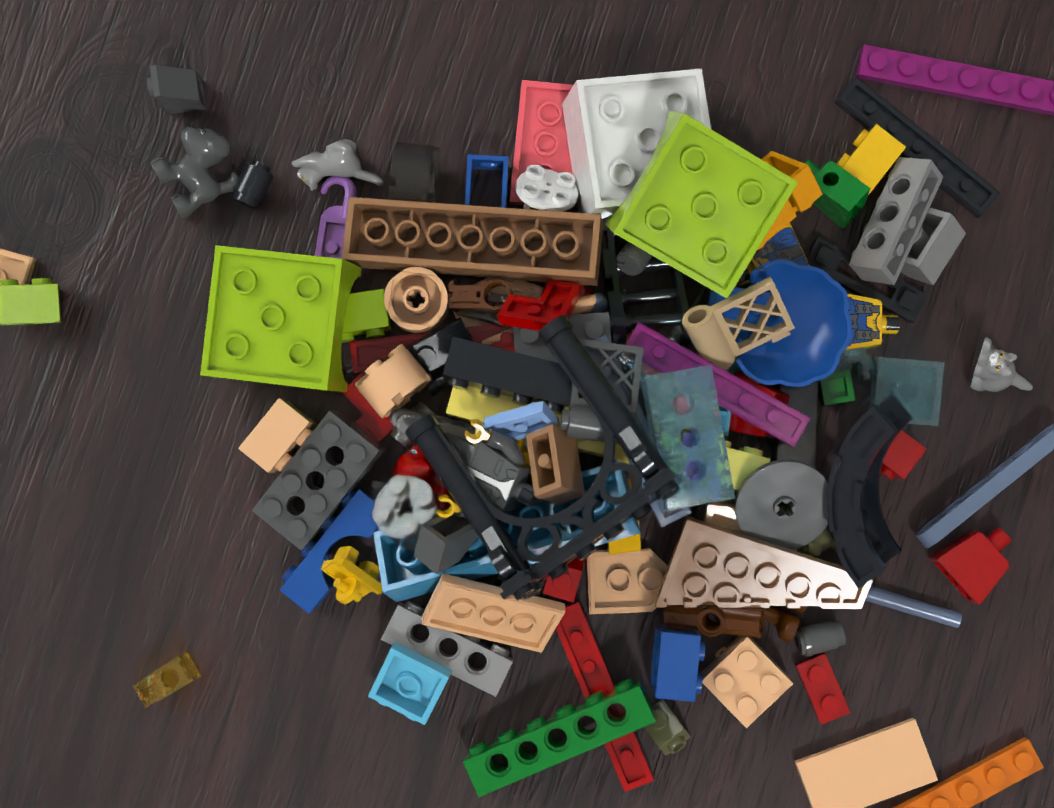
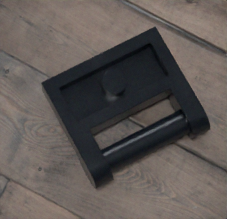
[405,317,475,396]

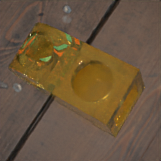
[133,652,201,708]

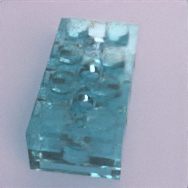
[640,365,735,510]

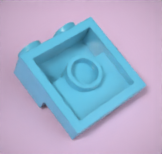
[368,642,452,725]

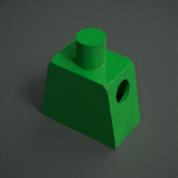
[805,160,870,230]

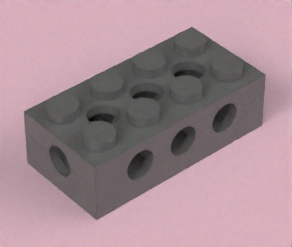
[252,409,386,551]

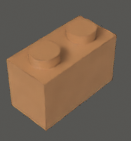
[526,424,585,505]

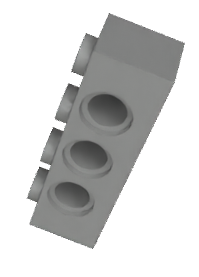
[849,157,943,285]
[381,601,513,697]

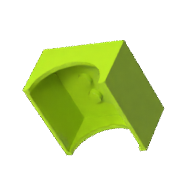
[605,110,798,299]
[200,245,361,392]

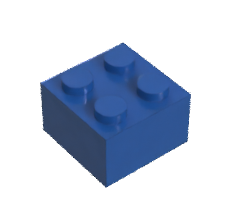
[650,626,705,702]

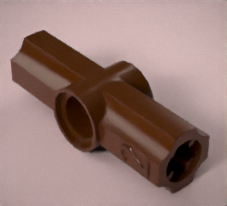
[664,605,765,638]

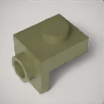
[644,699,691,755]

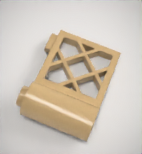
[682,276,795,371]

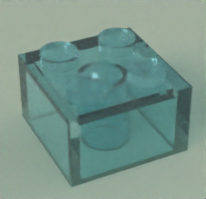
[869,357,945,426]

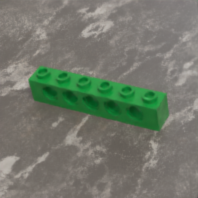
[463,679,657,797]

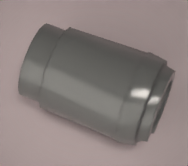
[616,242,653,276]
[795,620,846,657]

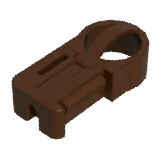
[447,279,514,314]

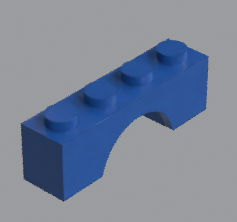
[280,489,392,614]

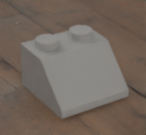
[901,208,966,285]

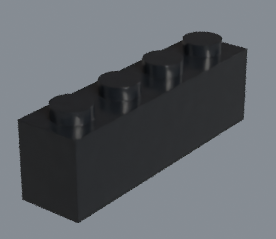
[443,337,572,414]
[767,381,818,467]

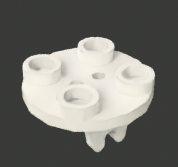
[516,165,578,212]

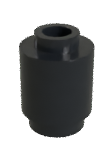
[233,160,274,210]

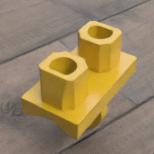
[321,546,383,604]

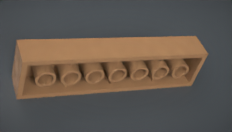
[342,197,604,286]

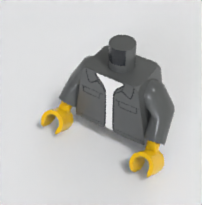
[436,419,538,518]

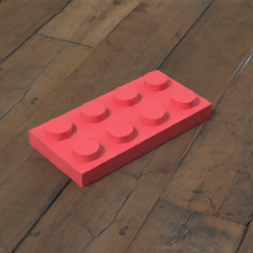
[509,80,573,210]

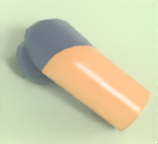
[571,293,609,315]

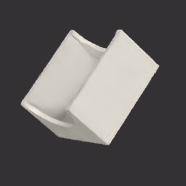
[562,68,711,218]

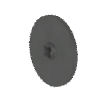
[735,459,828,550]

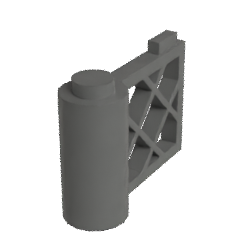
[560,339,644,444]

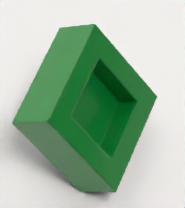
[818,370,856,406]

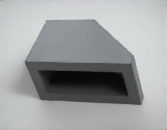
[413,512,478,574]

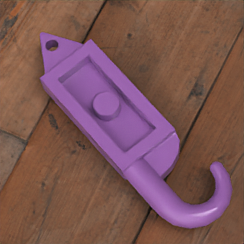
[314,176,357,259]

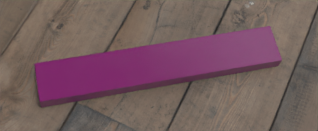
[626,322,811,447]

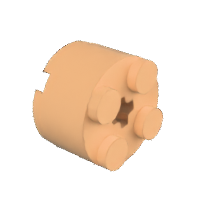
[384,267,449,333]
[355,344,431,419]

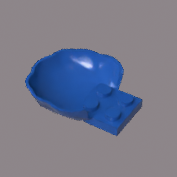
[708,259,852,387]

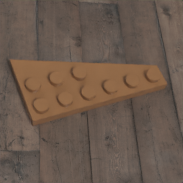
[655,516,873,609]

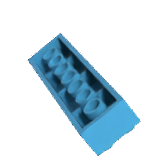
[373,461,641,602]

